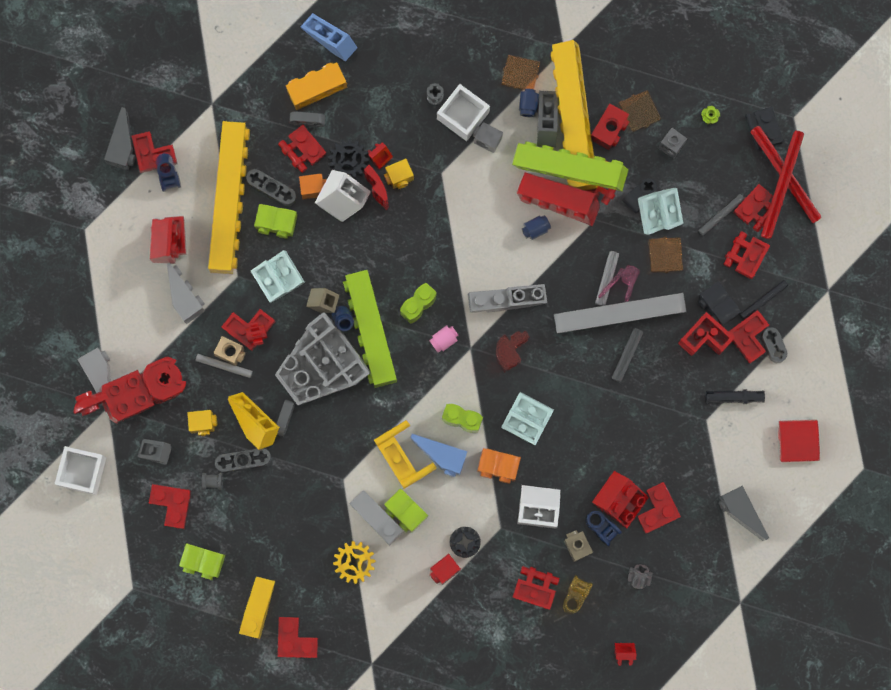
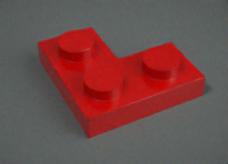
[132,131,178,173]
[221,309,276,351]
[728,310,769,364]
[637,482,681,534]
[149,484,191,529]
[277,617,318,658]

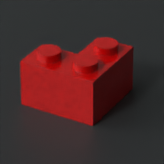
[678,312,735,356]

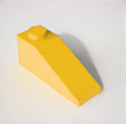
[228,392,280,450]
[239,577,275,639]

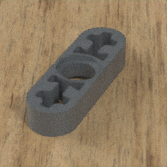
[246,169,296,206]
[215,448,271,473]

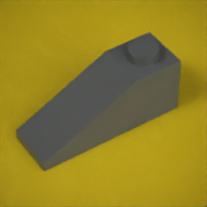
[537,91,558,147]
[104,107,136,171]
[719,485,769,541]

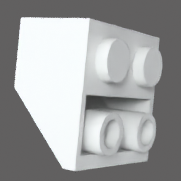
[315,170,371,222]
[517,485,560,529]

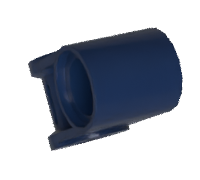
[156,153,181,192]
[585,511,622,547]

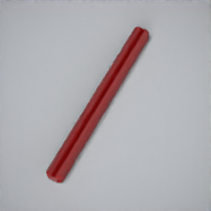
[751,126,821,223]
[761,130,804,239]

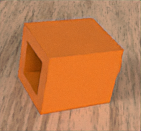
[299,174,327,199]

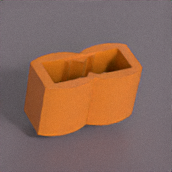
[477,448,521,484]

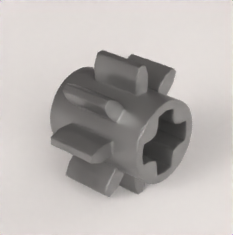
[628,564,653,589]

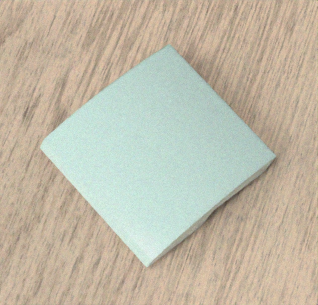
[638,188,683,235]
[251,250,305,303]
[501,392,554,445]

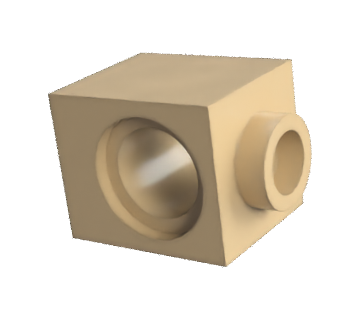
[214,336,245,366]

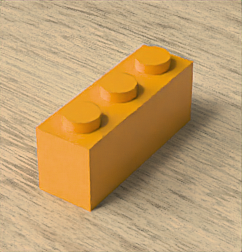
[286,62,347,110]

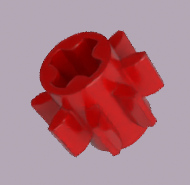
[245,321,267,346]

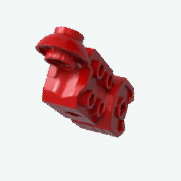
[74,357,186,423]

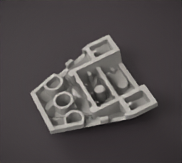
[275,312,370,405]

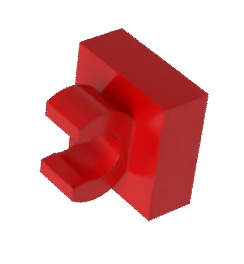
[368,143,393,169]
[615,643,636,666]

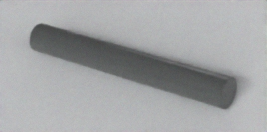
[698,194,745,236]

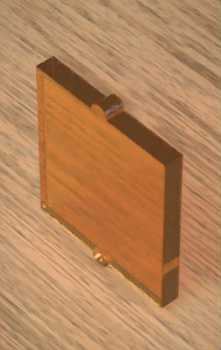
[502,55,540,90]
[619,90,661,132]
[649,236,683,273]

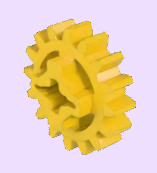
[333,541,376,584]

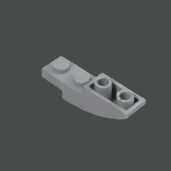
[468,284,547,312]

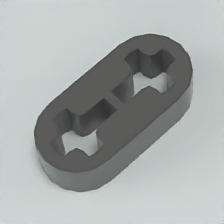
[289,112,326,127]
[761,327,788,363]
[277,399,295,437]

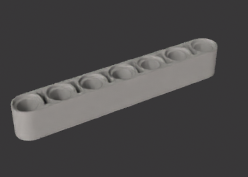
[554,293,686,333]

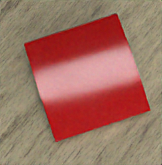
[364,165,389,210]
[778,420,820,462]

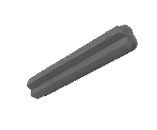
[612,328,643,382]

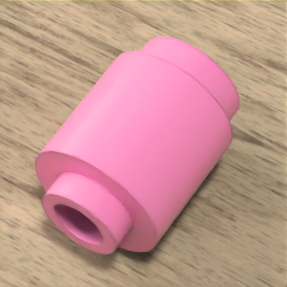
[429,325,459,352]

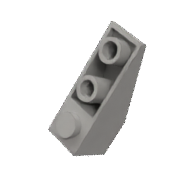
[167,262,205,324]

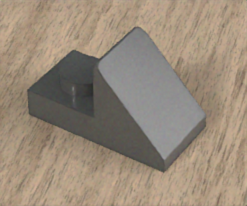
[138,439,171,465]

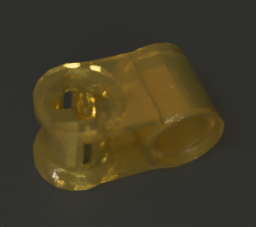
[563,575,593,614]

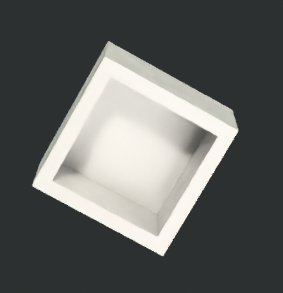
[437,84,490,141]
[55,446,106,495]

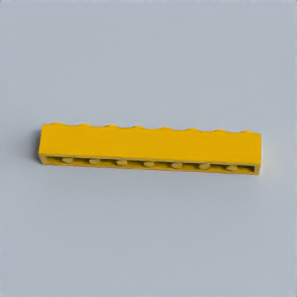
[551,40,597,190]
[208,121,250,274]

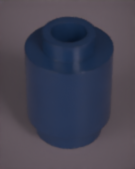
[519,89,539,117]
[522,215,551,240]
[332,306,354,331]

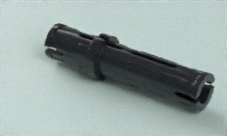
[706,389,765,404]

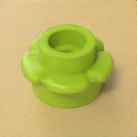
[701,106,720,124]

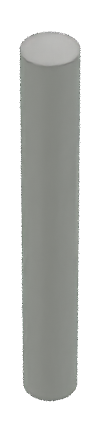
[196,354,253,378]

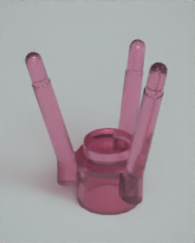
[598,265,640,303]

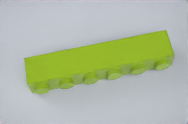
[512,142,628,191]
[343,270,397,388]

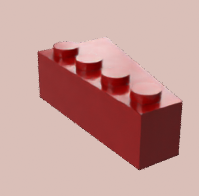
[517,172,600,226]

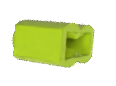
[254,204,297,238]
[400,283,436,324]
[442,404,483,433]
[384,488,428,533]
[179,544,225,580]

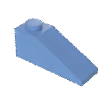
[301,13,358,61]
[411,434,467,477]

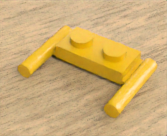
[374,420,437,489]

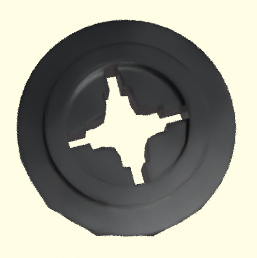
[450,527,481,558]

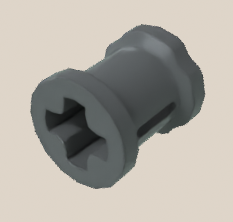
[427,83,444,105]
[202,473,223,490]

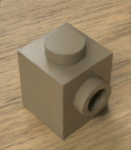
[306,288,339,313]
[564,530,593,562]

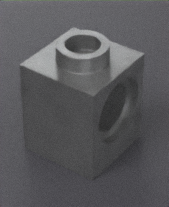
[473,122,503,153]
[659,128,687,159]

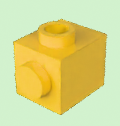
[384,159,414,189]
[187,410,217,436]

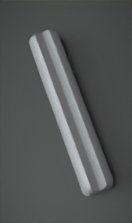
[595,251,619,306]

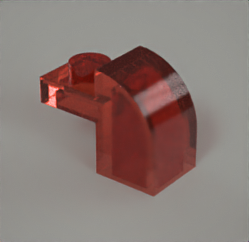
[496,331,530,373]

